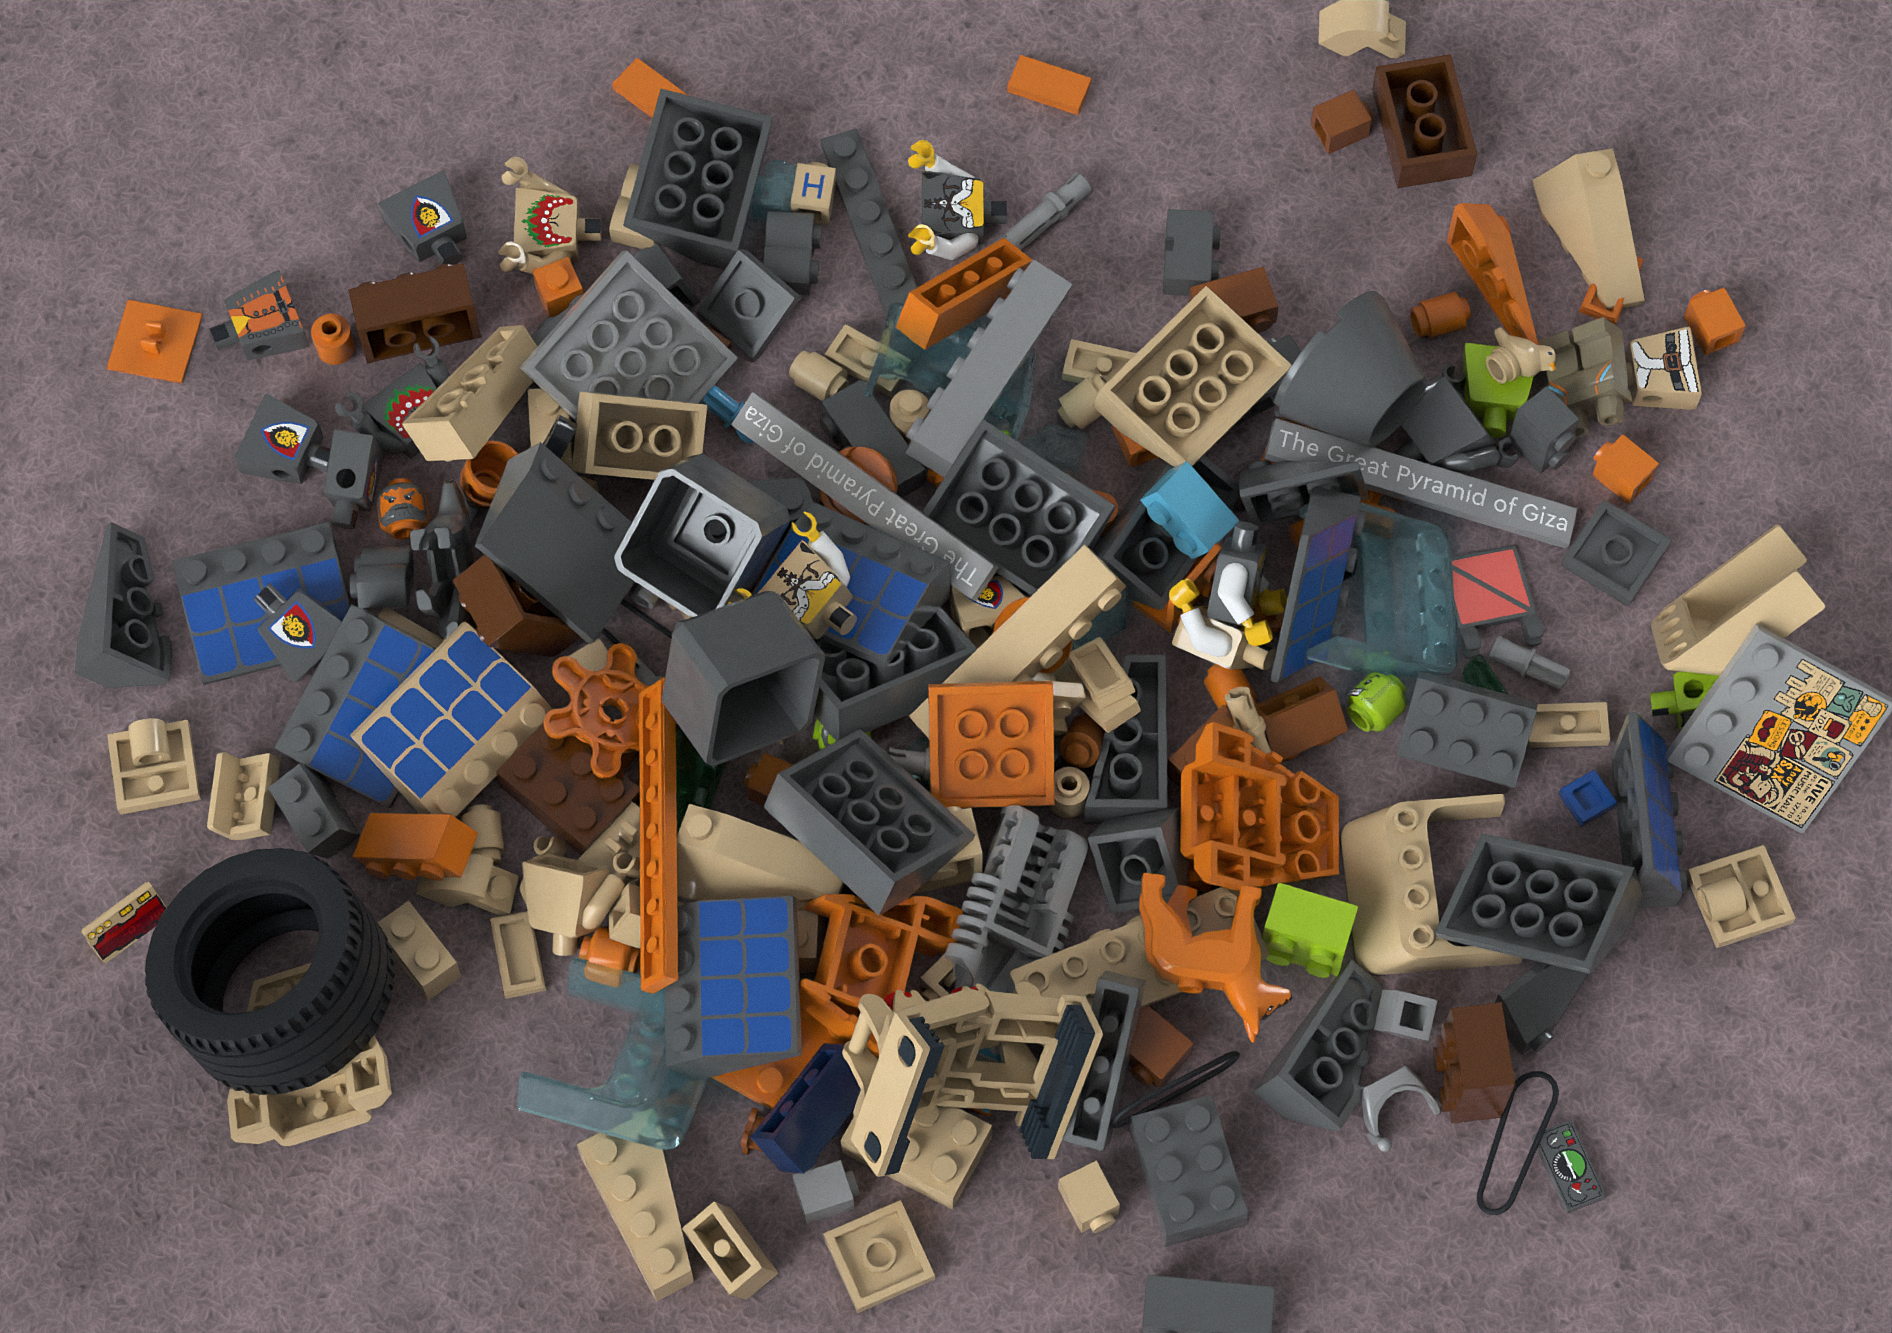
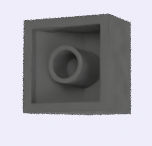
[1088,808,1190,913]

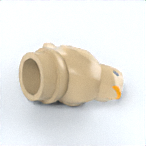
[1486,327,1556,384]

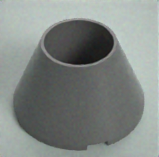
[1274,291,1427,447]

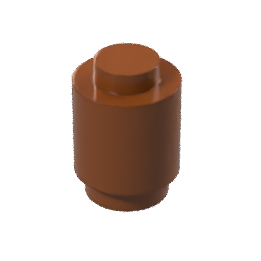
[1060,713,1105,768]

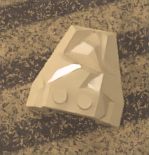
[227,963,392,1146]

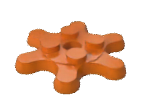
[543,643,650,779]

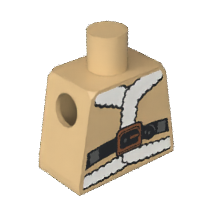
[1625,327,1702,410]

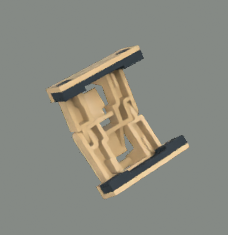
[842,981,1103,1177]

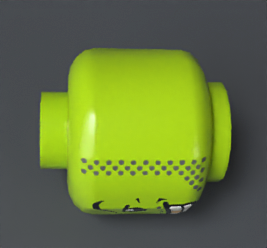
[1346,672,1407,732]

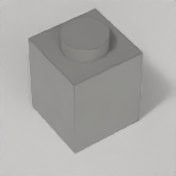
[1374,990,1438,1041]
[792,1160,860,1224]

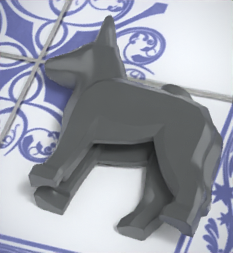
[410,480,480,640]

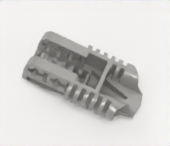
[944,805,1088,993]

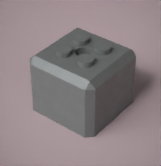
[614,453,791,617]
[662,591,825,766]

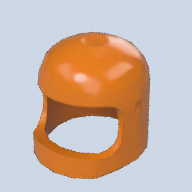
[460,440,518,509]

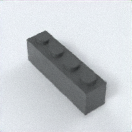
[1062,971,1146,1151]

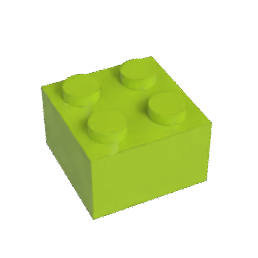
[1262,882,1358,978]

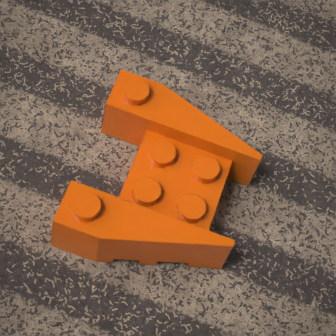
[800,894,963,1059]

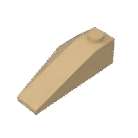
[1533,148,1645,310]
[677,804,845,902]

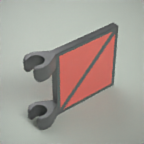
[1438,545,1544,659]

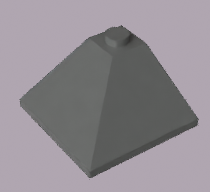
[1239,460,1369,525]

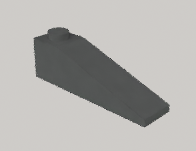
[75,522,172,688]
[1253,959,1383,1132]
[1495,963,1589,1055]

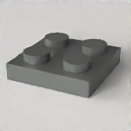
[697,249,801,359]
[1560,499,1672,607]

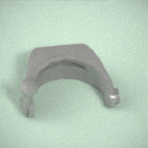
[1361,1065,1442,1152]

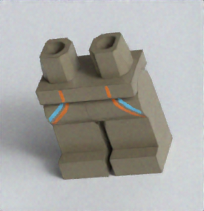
[1538,317,1632,438]

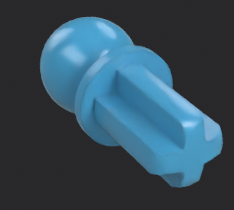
[702,386,755,443]

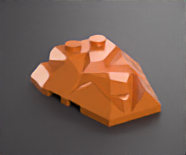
[1180,722,1339,891]

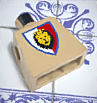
[950,576,1025,649]

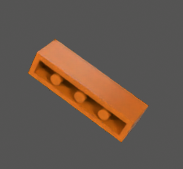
[896,238,1032,350]

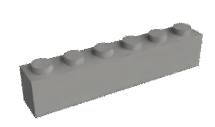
[906,259,1073,478]

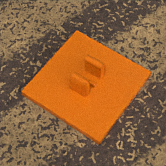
[107,300,203,383]

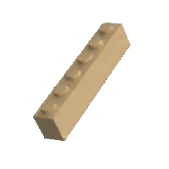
[909,545,1127,738]

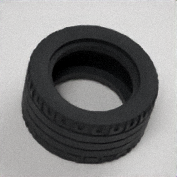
[145,848,395,1095]

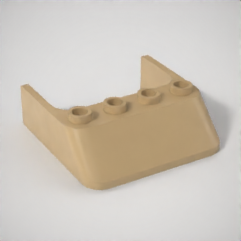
[1651,524,1825,676]
[1340,794,1523,975]

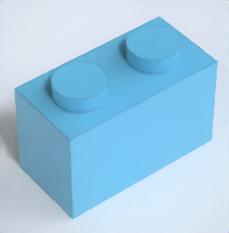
[1140,461,1239,559]

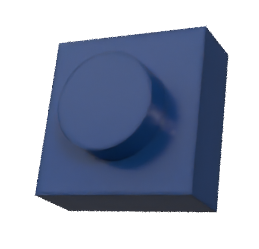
[1558,770,1617,827]

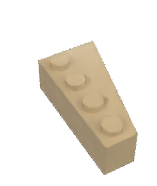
[402,325,537,462]
[577,1106,694,1302]

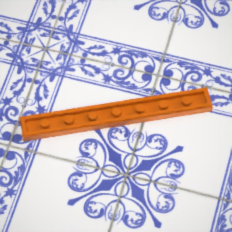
[639,677,678,994]

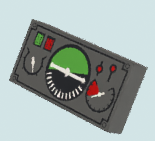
[1532,1120,1606,1214]

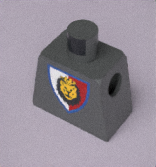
[378,170,467,265]
[234,394,331,484]
[324,430,385,529]
[253,583,343,683]

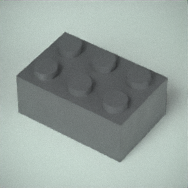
[1396,671,1538,788]
[1129,1095,1248,1247]

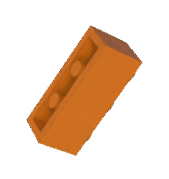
[352,813,478,881]

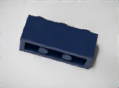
[750,1043,861,1174]

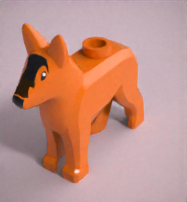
[1139,873,1293,1043]

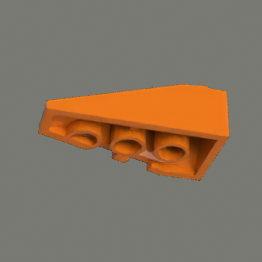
[1447,203,1538,345]

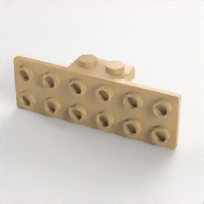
[1010,887,1269,1047]

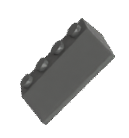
[1094,455,1240,610]

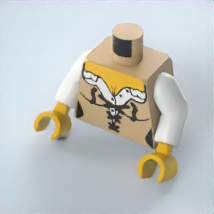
[727,512,857,639]
[1169,579,1276,671]

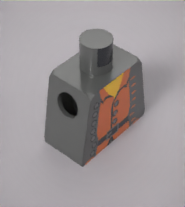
[209,270,309,360]

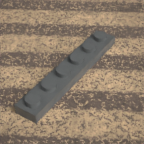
[820,128,917,340]

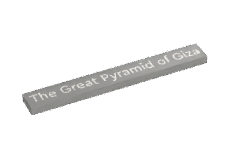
[731,392,999,601]
[1264,418,1577,548]

